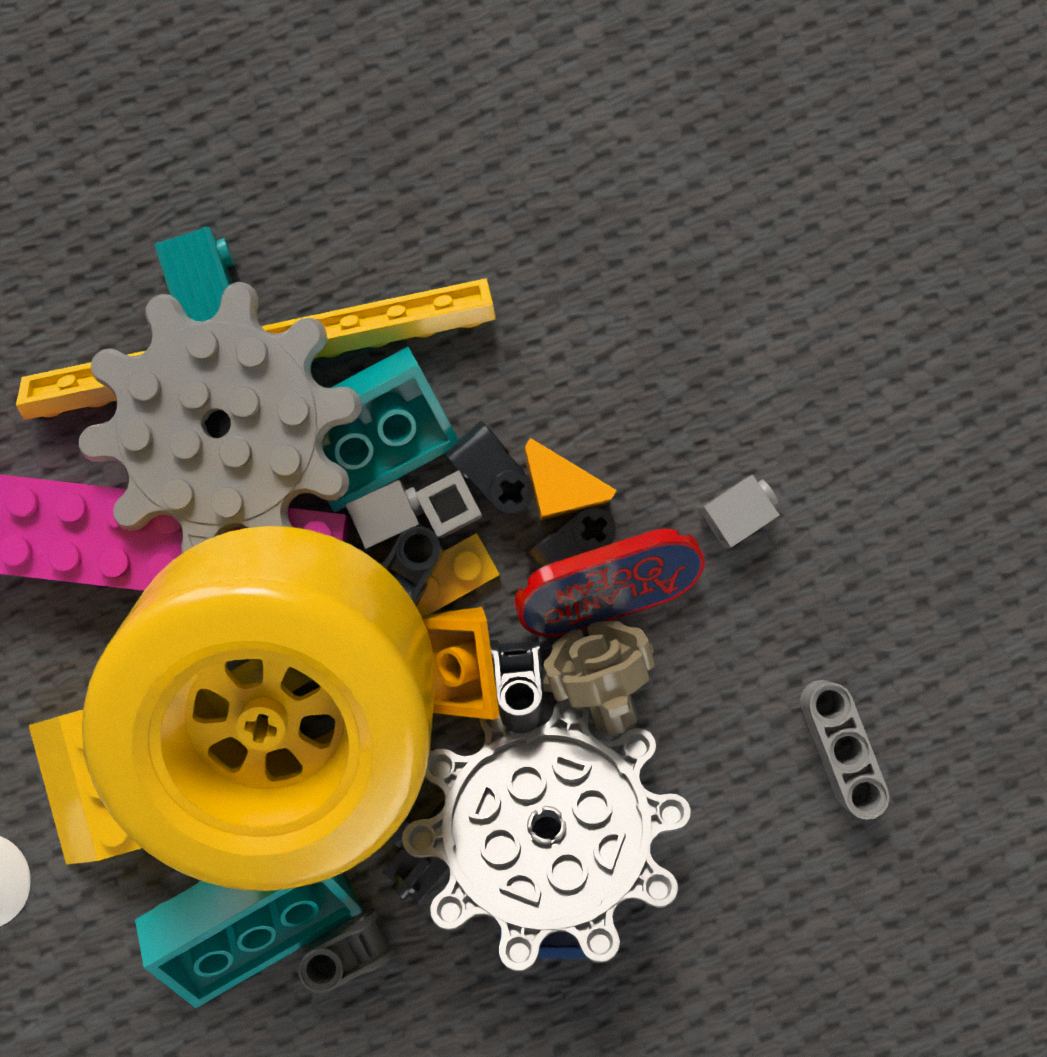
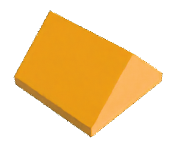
[524,438,617,521]
[421,607,500,720]

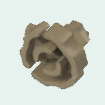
[542,621,655,735]

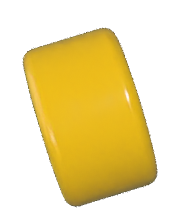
[82,526,436,891]

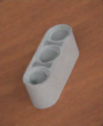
[800,680,889,820]

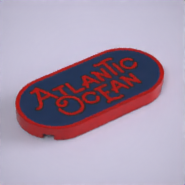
[514,529,705,637]

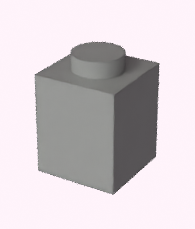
[415,471,483,539]
[698,475,780,549]
[345,480,425,550]

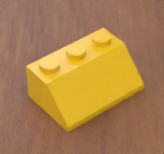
[29,710,142,865]

